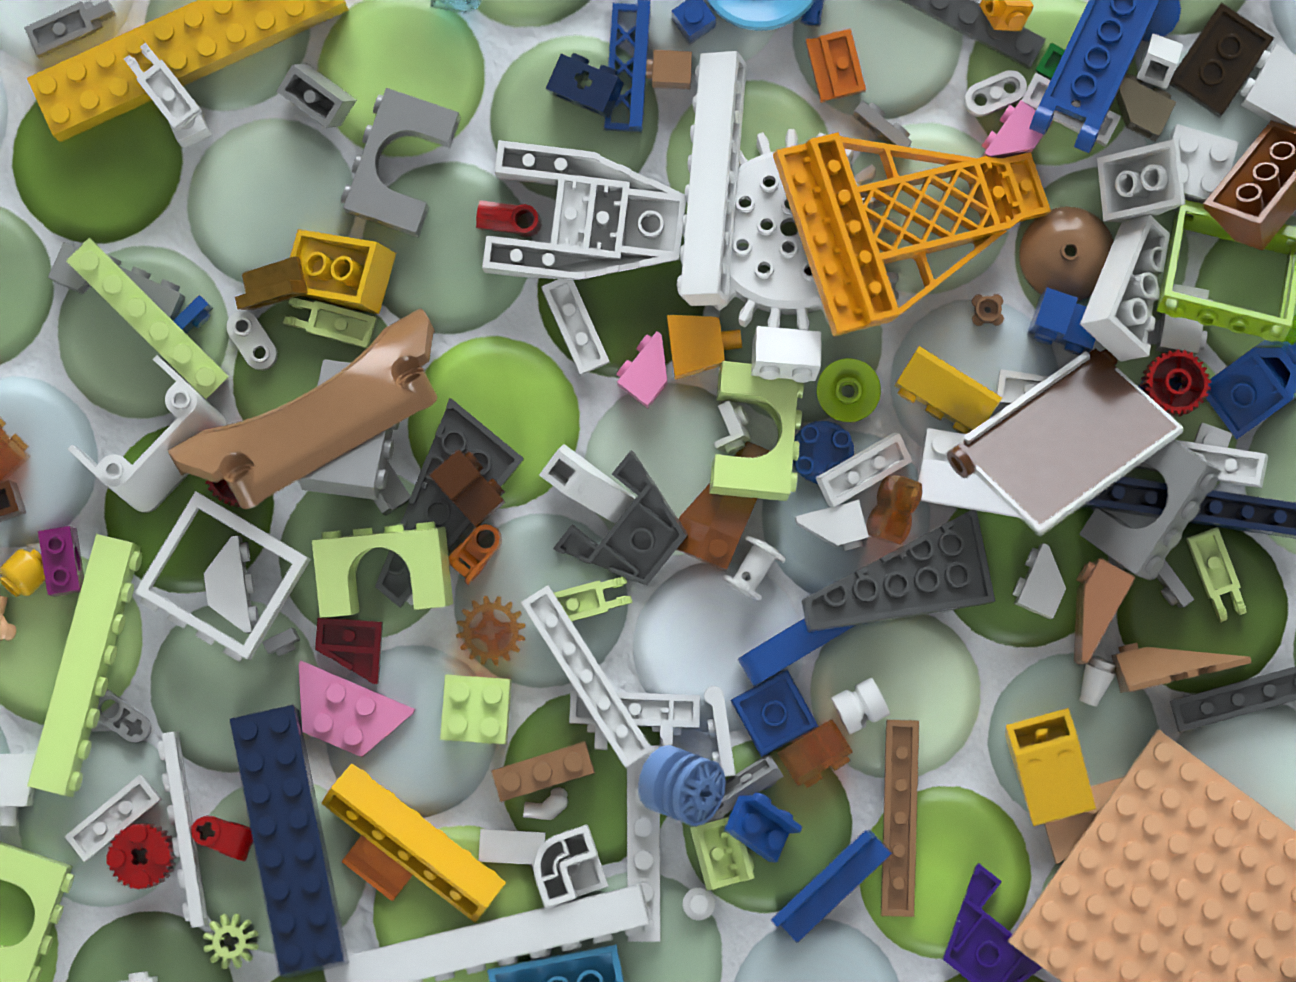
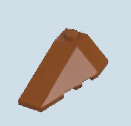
[676,441,770,571]

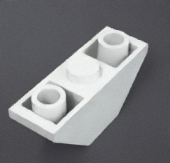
[204,536,259,634]

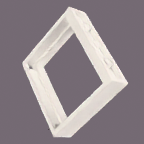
[135,491,311,662]

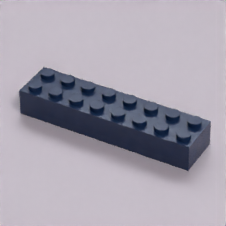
[230,705,349,978]

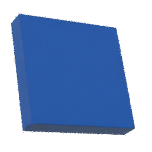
[731,669,818,757]

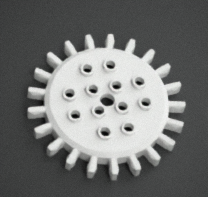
[714,129,897,331]

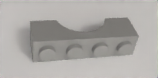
[48,241,186,320]

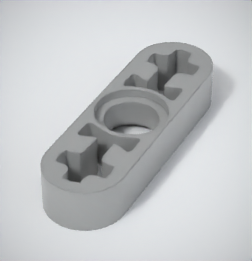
[97,688,151,743]

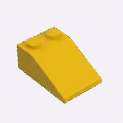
[290,229,396,314]

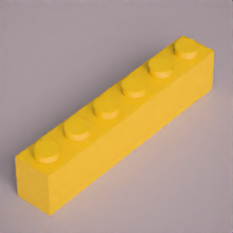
[321,763,506,923]

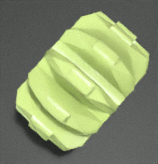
[203,913,259,969]

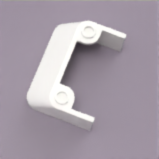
[68,355,228,513]

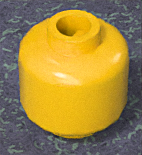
[0,549,45,597]

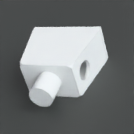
[0,754,36,826]

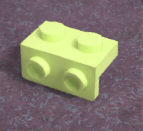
[690,817,754,891]

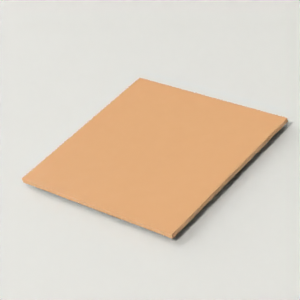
[1008,729,1296,982]

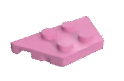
[299,660,416,757]

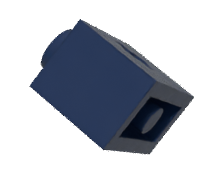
[545,53,624,118]

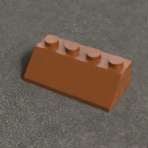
[1203,120,1296,251]

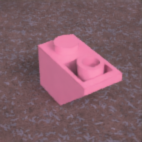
[981,100,1053,159]
[616,331,667,409]

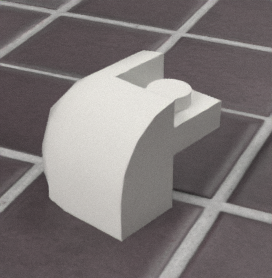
[533,824,608,908]

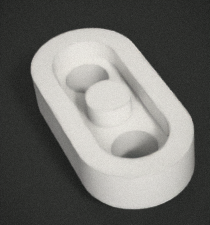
[964,70,1027,117]
[227,311,278,371]

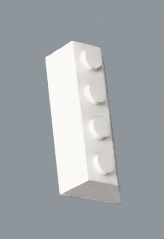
[914,428,1021,518]

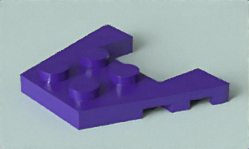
[942,863,1042,982]

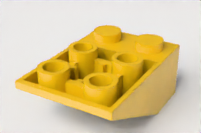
[1005,708,1096,827]

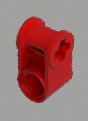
[191,815,253,862]

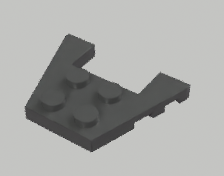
[553,450,688,586]

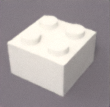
[1169,124,1239,204]

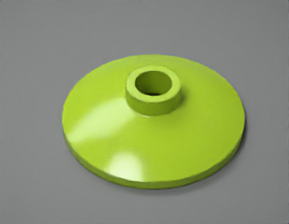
[816,358,881,423]

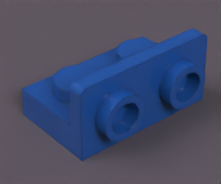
[724,793,802,862]

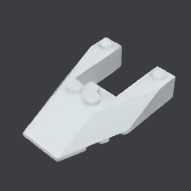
[482,140,686,280]

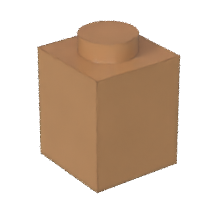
[646,50,692,90]

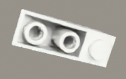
[539,444,636,524]

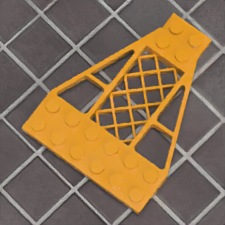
[772,132,1051,336]

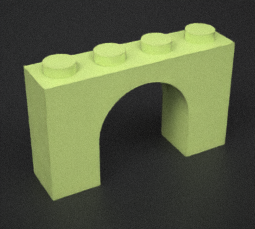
[709,361,804,501]
[312,522,453,618]
[0,841,74,982]

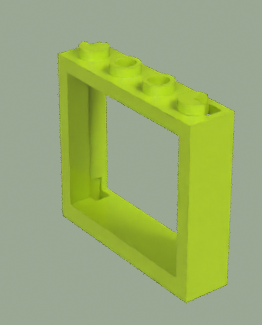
[1157,200,1296,342]

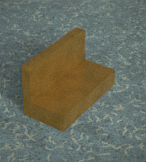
[235,256,308,310]

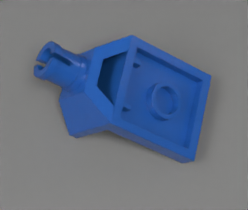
[1206,340,1296,440]

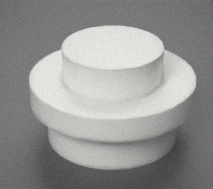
[683,887,715,920]

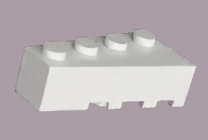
[1080,215,1170,362]

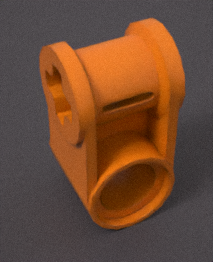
[449,524,502,585]

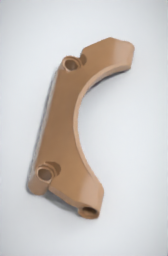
[168,308,437,509]

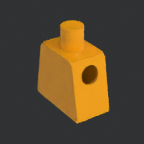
[667,315,742,379]

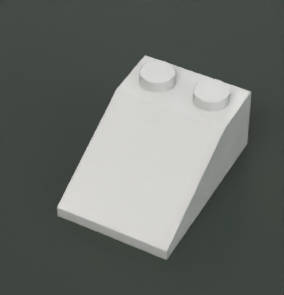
[1097,139,1185,223]

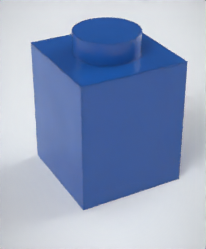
[671,0,716,45]

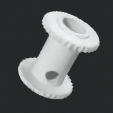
[723,536,785,601]

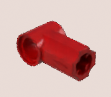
[476,200,542,237]

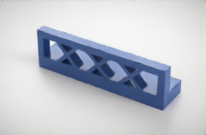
[604,0,651,133]
[771,830,893,943]

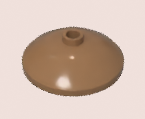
[1019,207,1114,302]

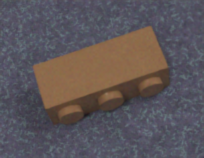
[491,742,595,802]

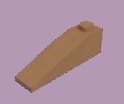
[1111,643,1252,693]

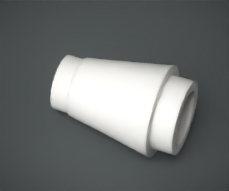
[1079,656,1116,706]

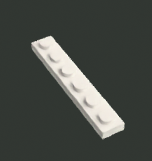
[521,585,653,768]
[158,731,209,928]
[627,746,660,942]

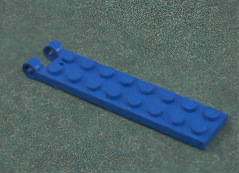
[1029,0,1161,153]

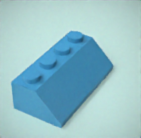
[488,945,624,982]

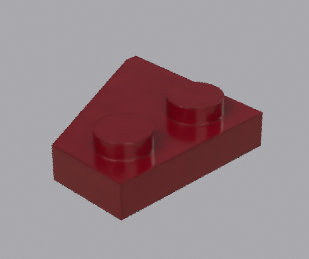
[315,618,383,684]

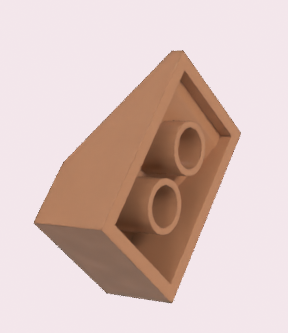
[1074,558,1135,665]

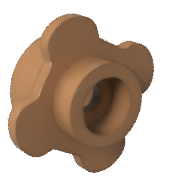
[972,294,1004,326]

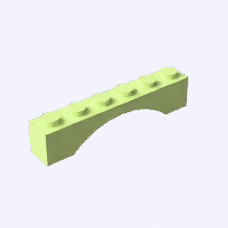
[66,238,229,399]

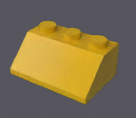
[894,346,1002,434]

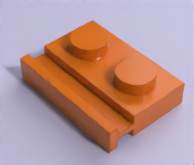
[805,28,866,103]
[341,835,413,901]

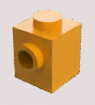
[979,0,1034,31]

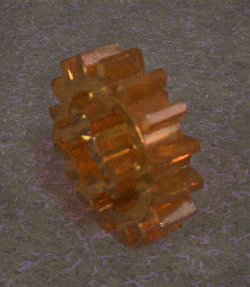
[456,596,526,666]

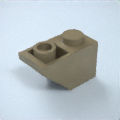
[1116,73,1176,142]

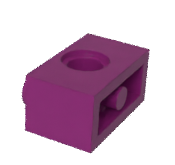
[38,526,84,597]

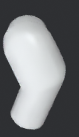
[523,787,569,820]

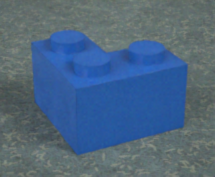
[1028,288,1096,355]

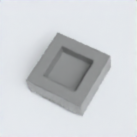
[262,628,300,657]

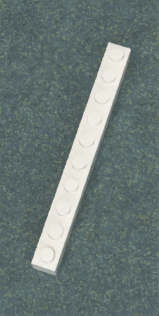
[324,884,651,982]

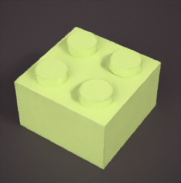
[440,674,512,744]

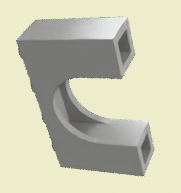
[341,88,461,238]
[298,359,400,500]
[1079,439,1222,580]

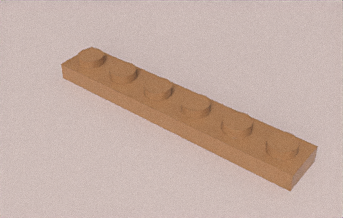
[881,720,919,917]

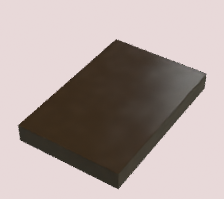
[1169,2,1274,118]

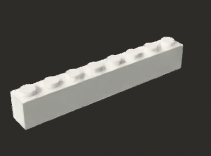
[677,51,747,306]

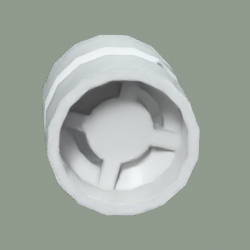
[831,677,890,735]

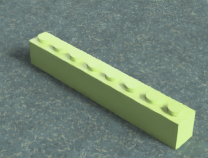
[27,534,142,797]

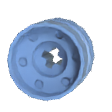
[638,745,726,826]

